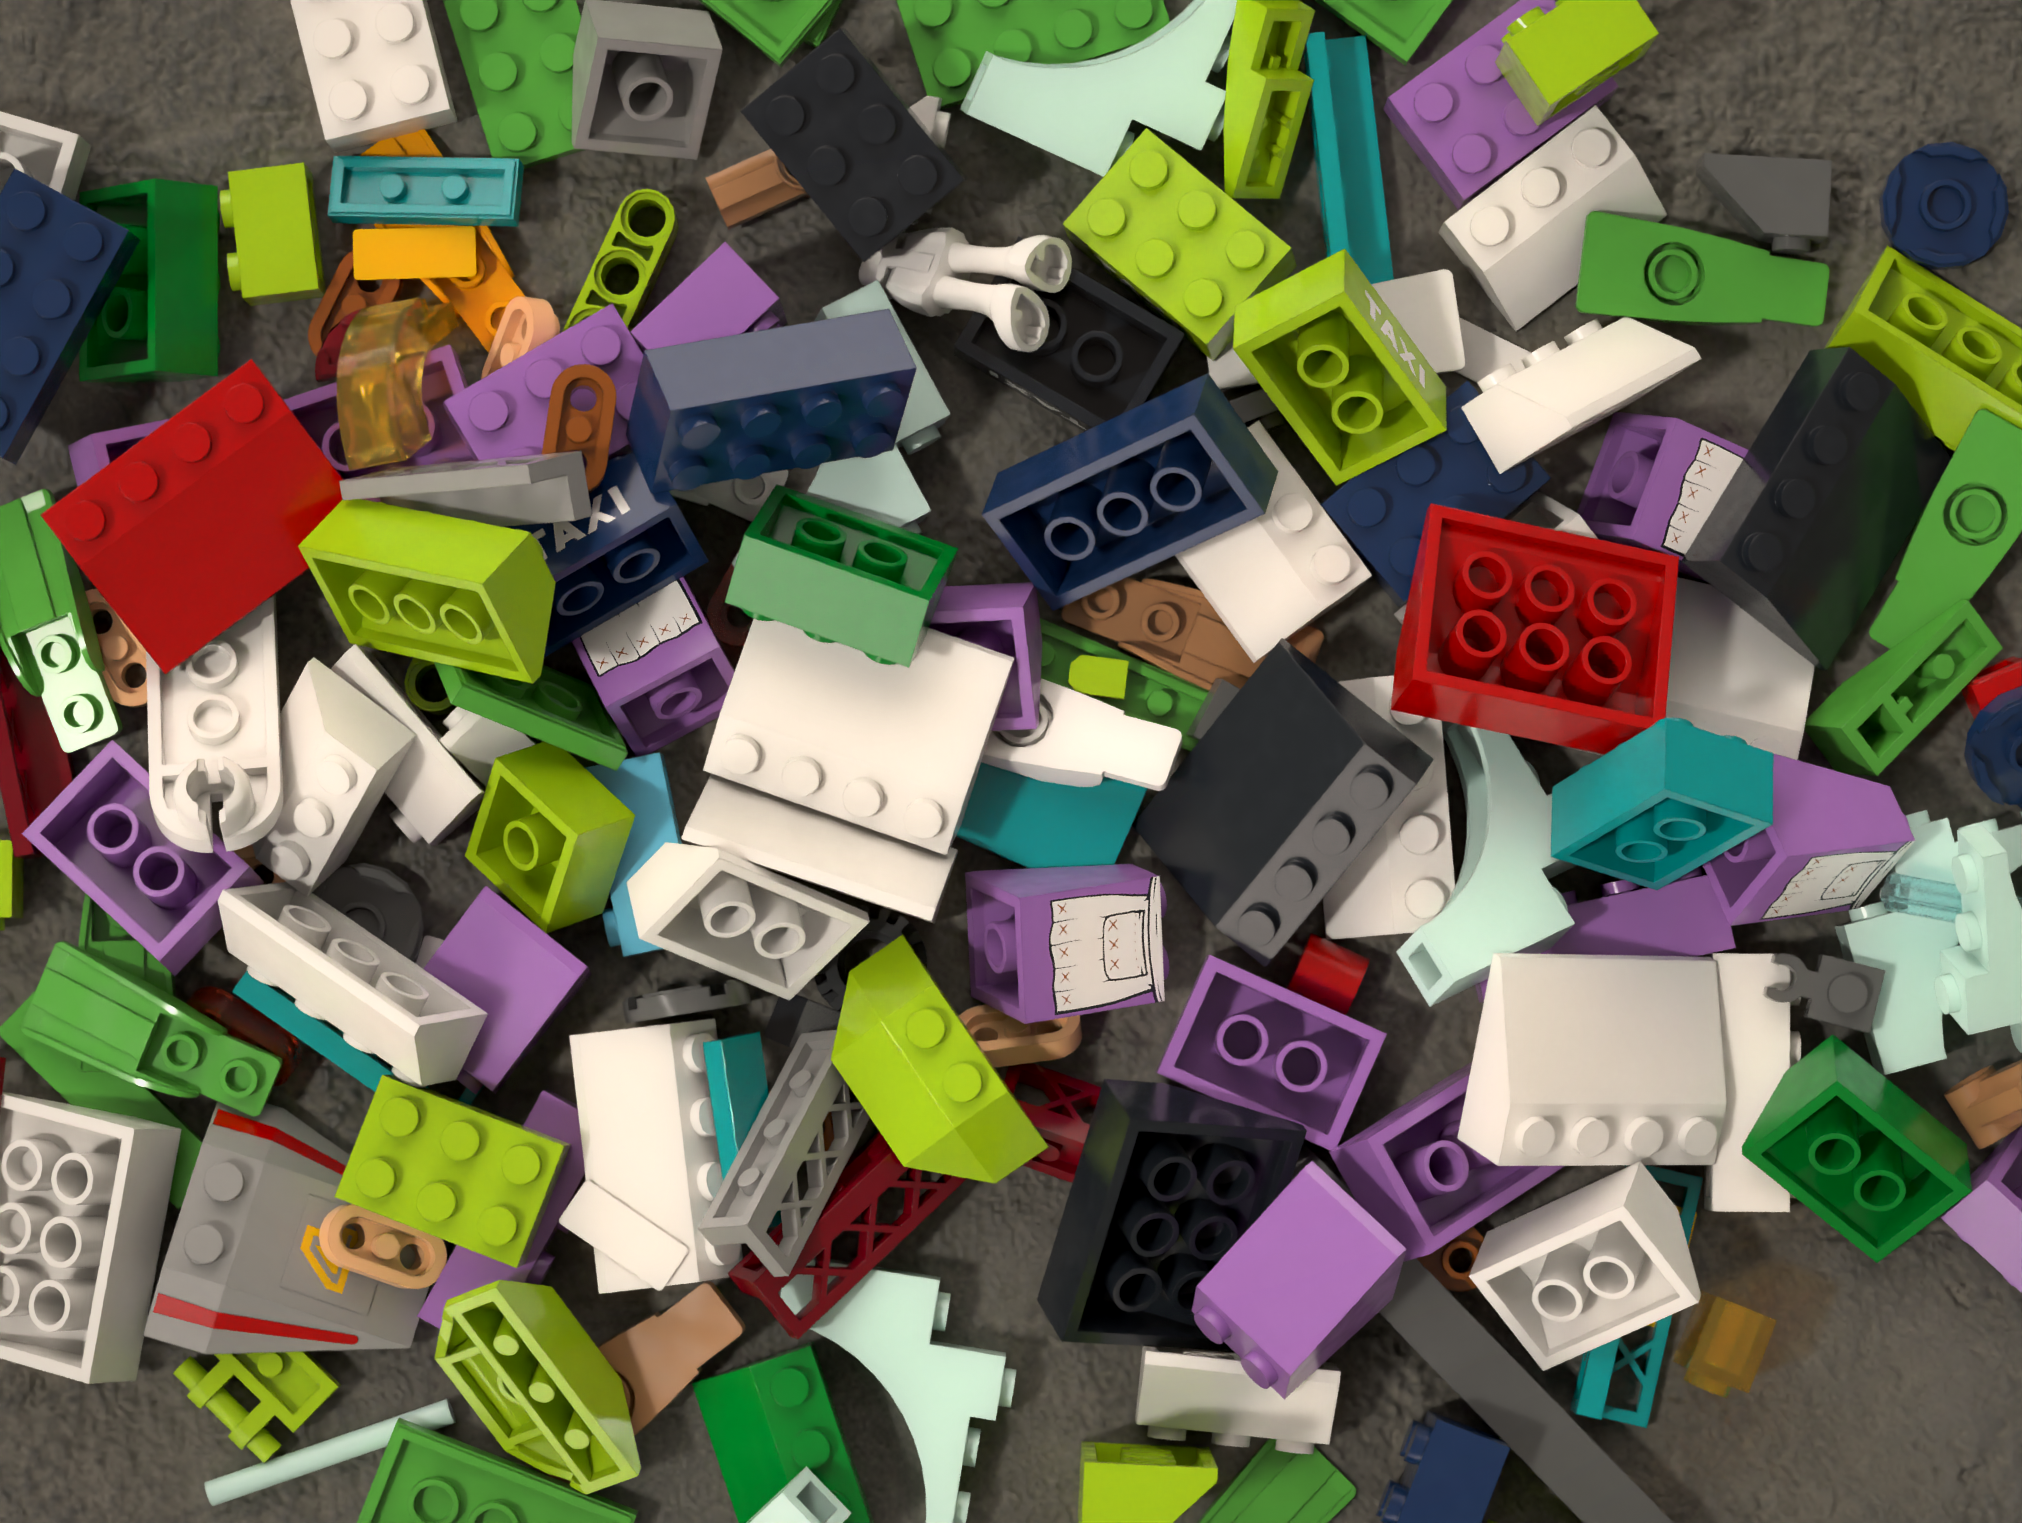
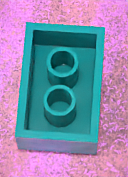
[1550,717,1774,890]

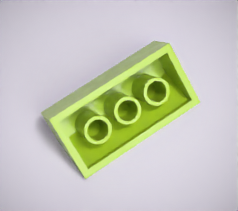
[1824,245,2022,451]
[298,499,556,684]
[1078,1441,1218,1523]

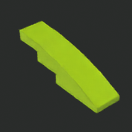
[1223,0,1315,199]

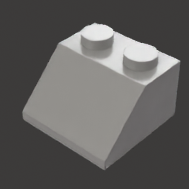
[572,0,723,160]

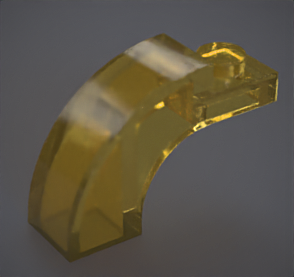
[337,297,459,470]

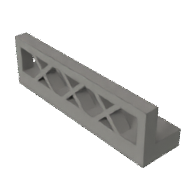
[339,451,592,527]
[698,1030,870,1277]

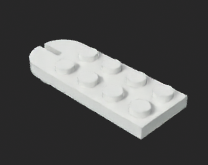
[146,594,283,853]

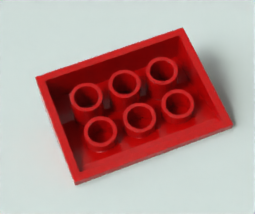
[40,359,344,675]
[1391,503,1679,755]

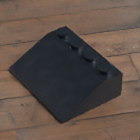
[1681,347,1951,671]
[1132,638,1434,967]
[1037,1079,1307,1350]

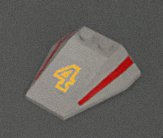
[143,1102,444,1355]

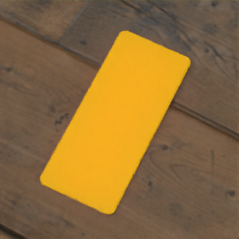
[353,226,477,280]

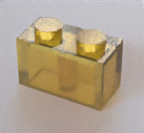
[1672,1290,1777,1399]

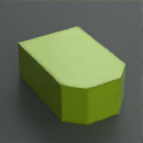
[1068,655,1129,700]

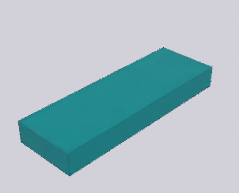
[327,156,524,227]
[703,1032,782,1228]

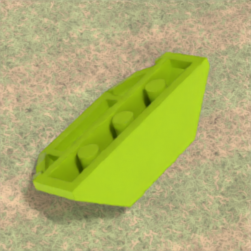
[831,934,1049,1184]
[434,1280,641,1495]

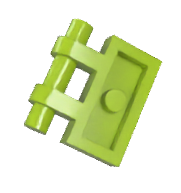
[173,1352,341,1463]

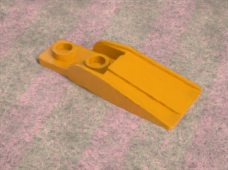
[359,129,525,353]

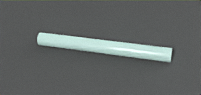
[204,1399,456,1506]

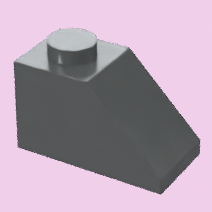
[1696,153,1832,255]

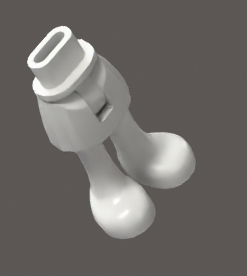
[859,228,1072,352]

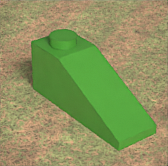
[1804,600,2003,776]

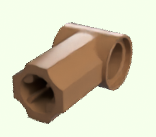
[705,149,810,230]
[1944,1059,2022,1150]

